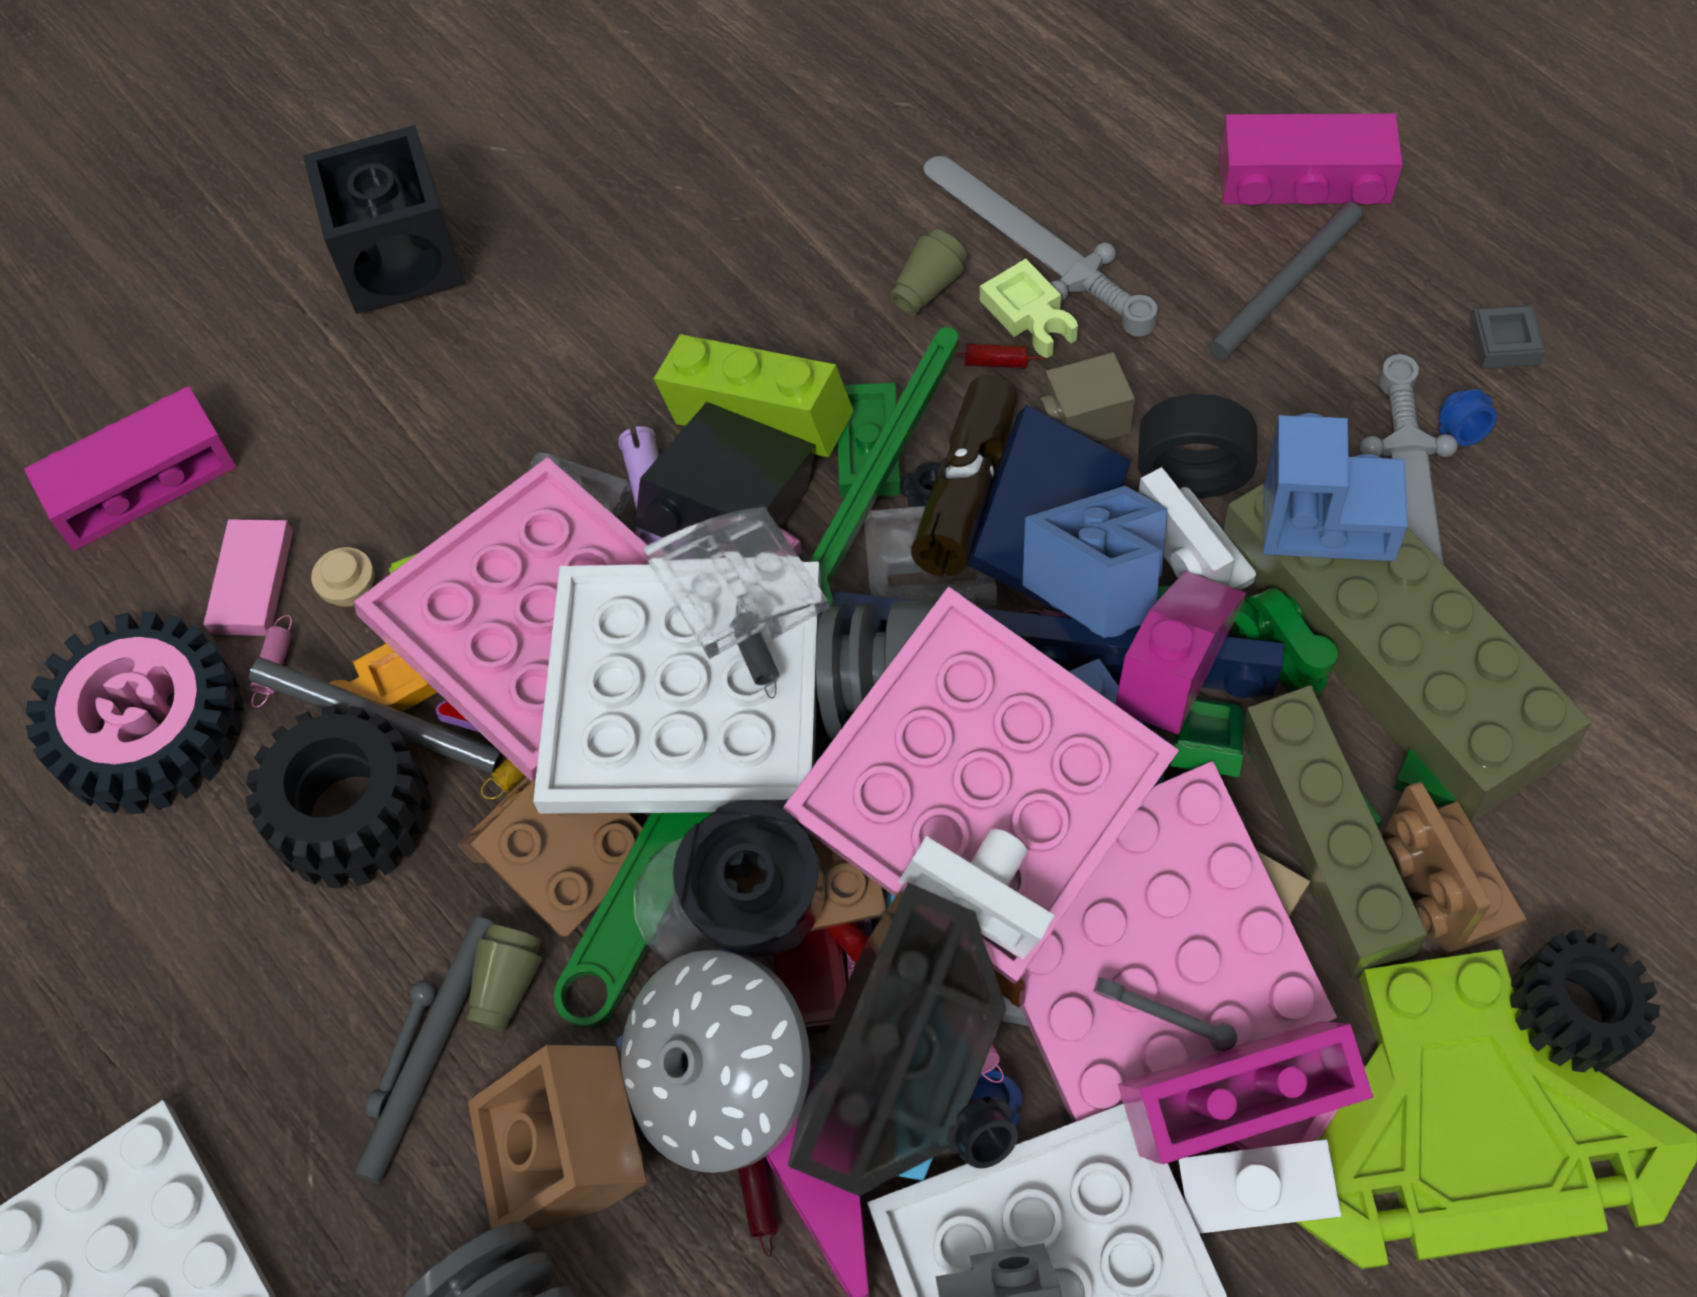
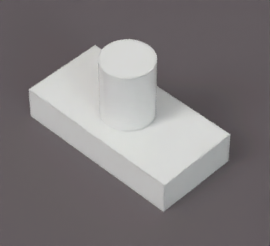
[898,829,1055,959]
[1179,1140,1341,1234]

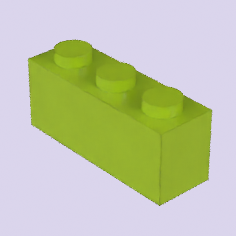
[653,334,854,458]

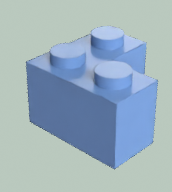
[1263,413,1407,561]
[1022,486,1167,638]

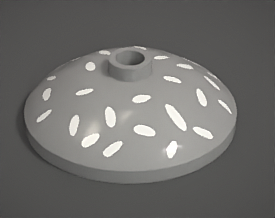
[620,950,810,1173]

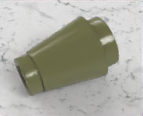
[889,229,967,316]
[466,924,543,1032]

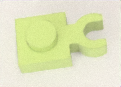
[980,259,1078,358]

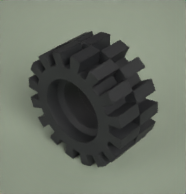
[1510,930,1660,1073]

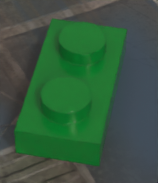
[838,382,900,498]

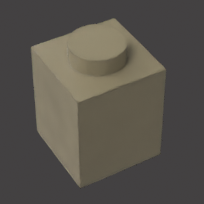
[1037,352,1135,443]

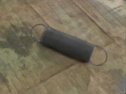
[730,603,780,699]

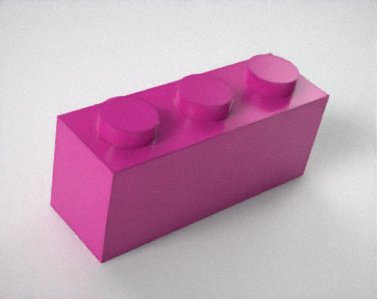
[1219,113,1403,205]
[24,386,237,551]
[1118,1021,1374,1165]

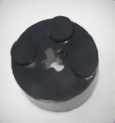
[673,800,826,957]

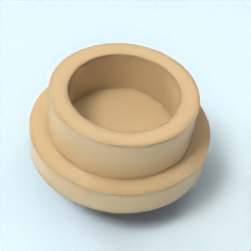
[311,547,375,607]

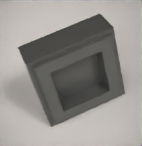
[1469,305,1545,369]

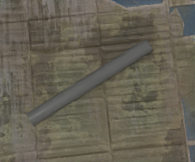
[1209,202,1363,360]
[249,657,501,773]
[354,916,496,1184]

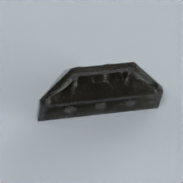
[788,882,1006,1196]

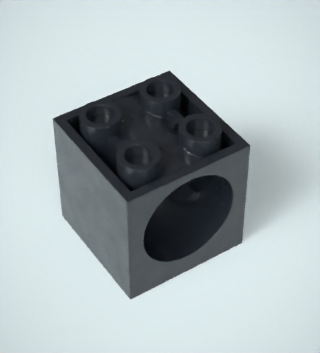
[303,125,465,314]

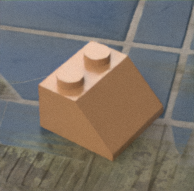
[468,1045,647,1231]

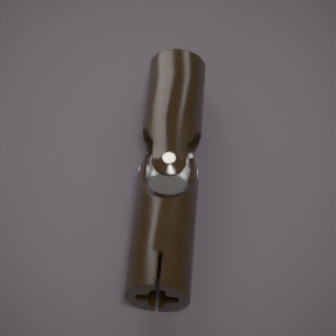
[911,375,1019,577]

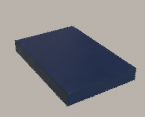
[966,405,1131,613]

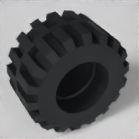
[245,705,431,888]

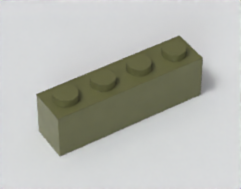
[1243,685,1427,978]

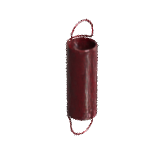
[738,1158,778,1257]

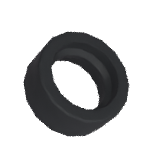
[1138,394,1257,499]

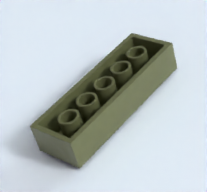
[1224,483,1592,824]

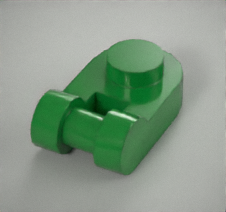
[1245,588,1338,699]

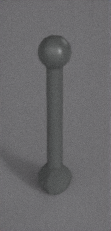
[1093,977,1237,1051]
[366,980,437,1119]

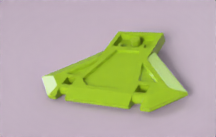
[1295,949,1697,1270]

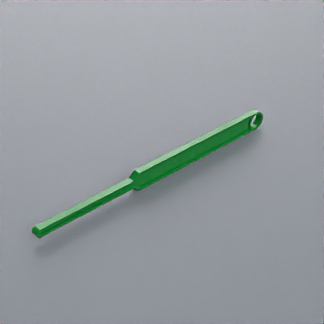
[554,327,959,1029]

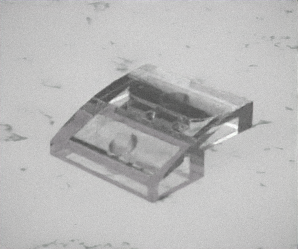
[643,507,830,659]

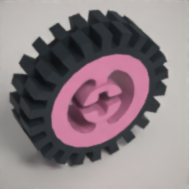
[26,612,244,814]

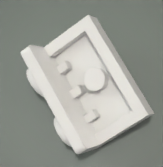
[1138,467,1256,590]

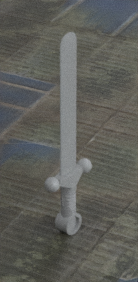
[923,156,1158,337]
[1360,354,1458,564]

